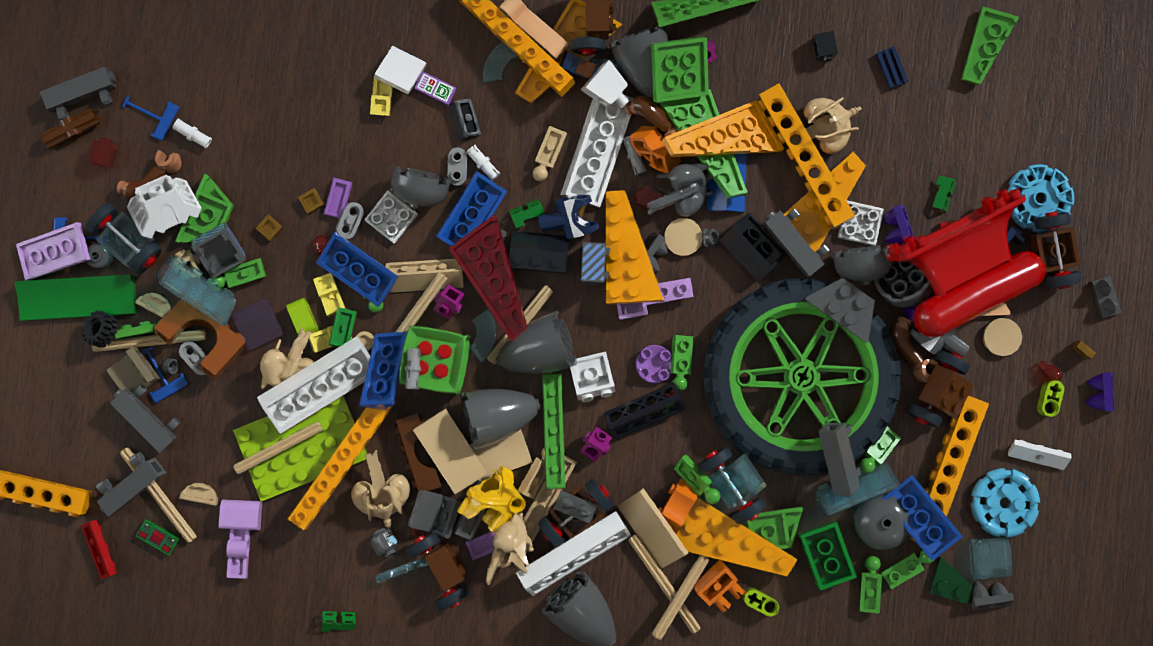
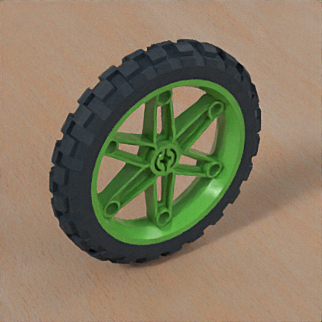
[703,278,901,476]

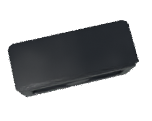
[449,98,481,141]

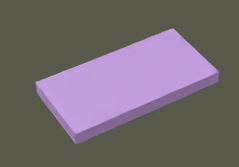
[16,222,90,281]

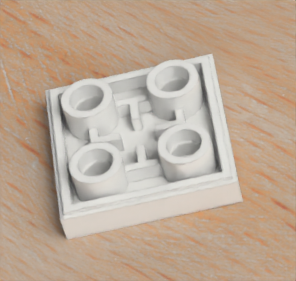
[374,46,426,94]
[364,191,418,244]
[837,200,884,246]

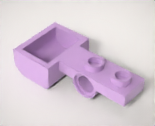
[617,278,694,320]
[219,499,262,579]

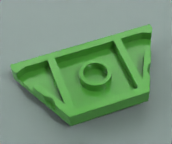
[176,174,234,243]
[731,506,803,549]

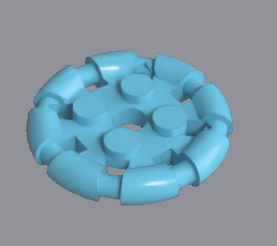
[1008,164,1074,233]
[970,468,1040,538]

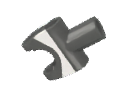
[910,327,970,357]

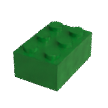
[797,520,857,591]

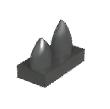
[644,232,668,272]
[1090,276,1122,318]
[553,491,597,524]
[971,581,1014,611]

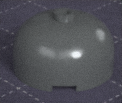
[391,166,451,209]
[833,246,893,285]
[874,261,933,308]
[852,492,910,550]

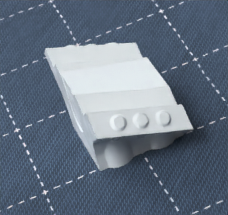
[127,174,202,239]

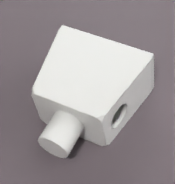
[580,60,629,108]

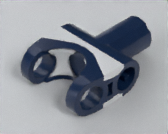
[539,194,599,239]

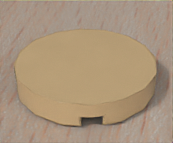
[664,218,702,256]
[982,318,1022,356]

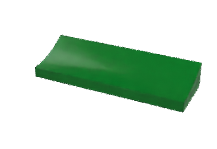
[14,275,137,321]

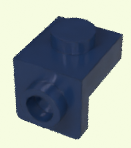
[1007,227,1026,245]

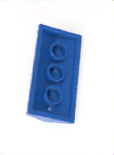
[706,154,747,213]
[436,171,507,246]
[316,232,398,307]
[360,331,407,410]
[882,475,963,561]

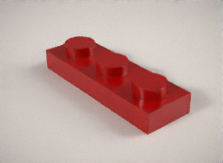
[81,520,116,579]

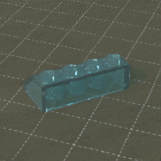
[157,255,236,327]
[814,463,900,516]

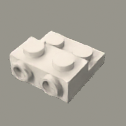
[570,352,615,402]

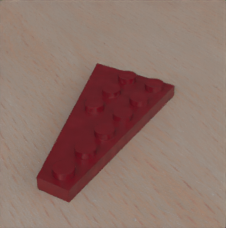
[448,215,527,342]

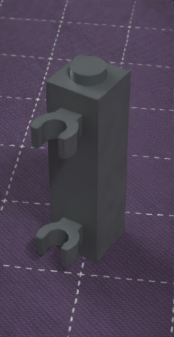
[40,67,116,120]
[763,208,829,278]
[110,385,180,453]
[819,423,862,497]
[96,452,166,517]

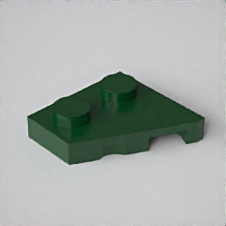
[929,557,972,604]

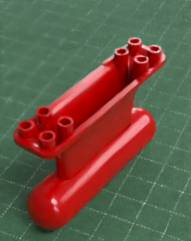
[886,189,1045,338]

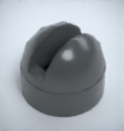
[162,358,179,374]

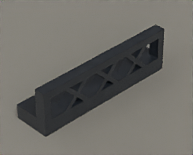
[604,382,686,440]

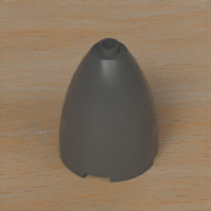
[609,24,668,104]
[496,311,577,374]
[460,389,540,450]
[542,571,616,646]

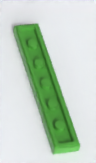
[542,373,565,490]

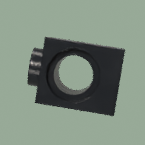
[812,31,838,62]

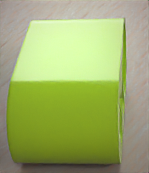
[286,297,319,335]
[1037,380,1064,417]
[743,588,779,616]

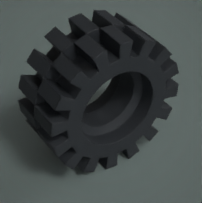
[81,310,118,348]

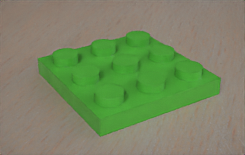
[651,37,709,102]

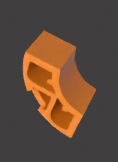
[629,126,681,173]
[658,478,698,534]

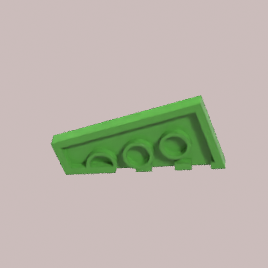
[961,7,1019,85]

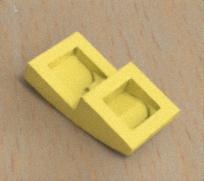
[370,78,393,116]
[313,273,346,317]
[309,325,352,354]

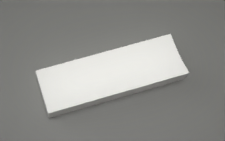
[560,95,634,207]
[257,336,370,434]
[516,511,631,596]

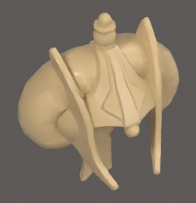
[790,97,861,154]
[260,328,314,389]
[351,450,410,529]
[486,513,534,585]

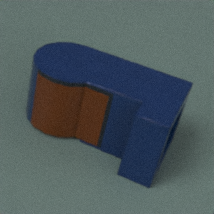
[560,52,598,80]

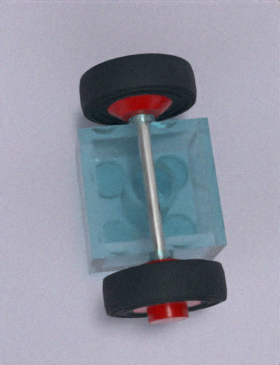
[86,203,162,274]
[698,447,767,524]

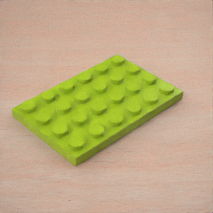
[233,395,367,502]

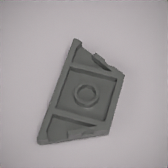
[804,278,875,343]

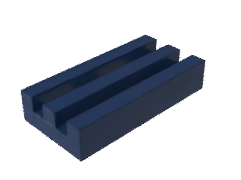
[876,46,908,89]

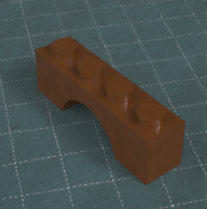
[394,413,443,492]

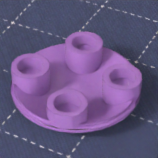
[635,345,671,383]

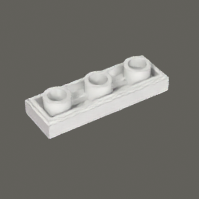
[1008,440,1071,470]

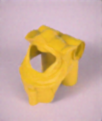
[457,466,525,534]

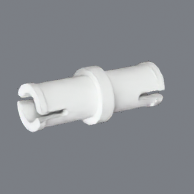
[172,118,212,149]
[466,145,500,181]

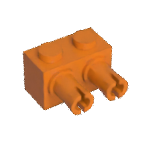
[693,560,745,612]

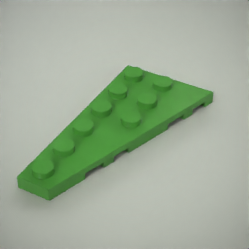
[651,0,761,27]
[658,89,748,199]

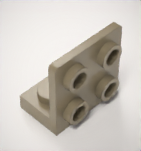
[107,347,160,393]

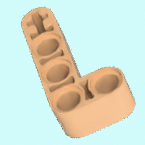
[499,0,569,60]

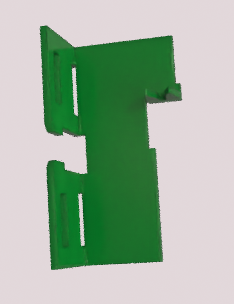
[932,176,956,213]
[509,199,545,228]
[321,611,356,632]

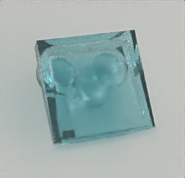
[969,537,1012,579]

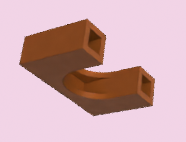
[154,294,246,381]

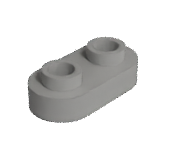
[448,148,468,186]
[336,202,364,239]
[179,341,207,375]

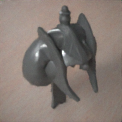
[647,163,713,217]

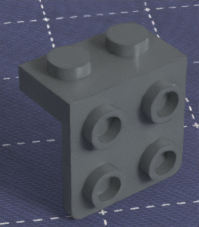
[408,490,461,539]

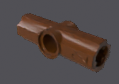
[40,108,101,149]

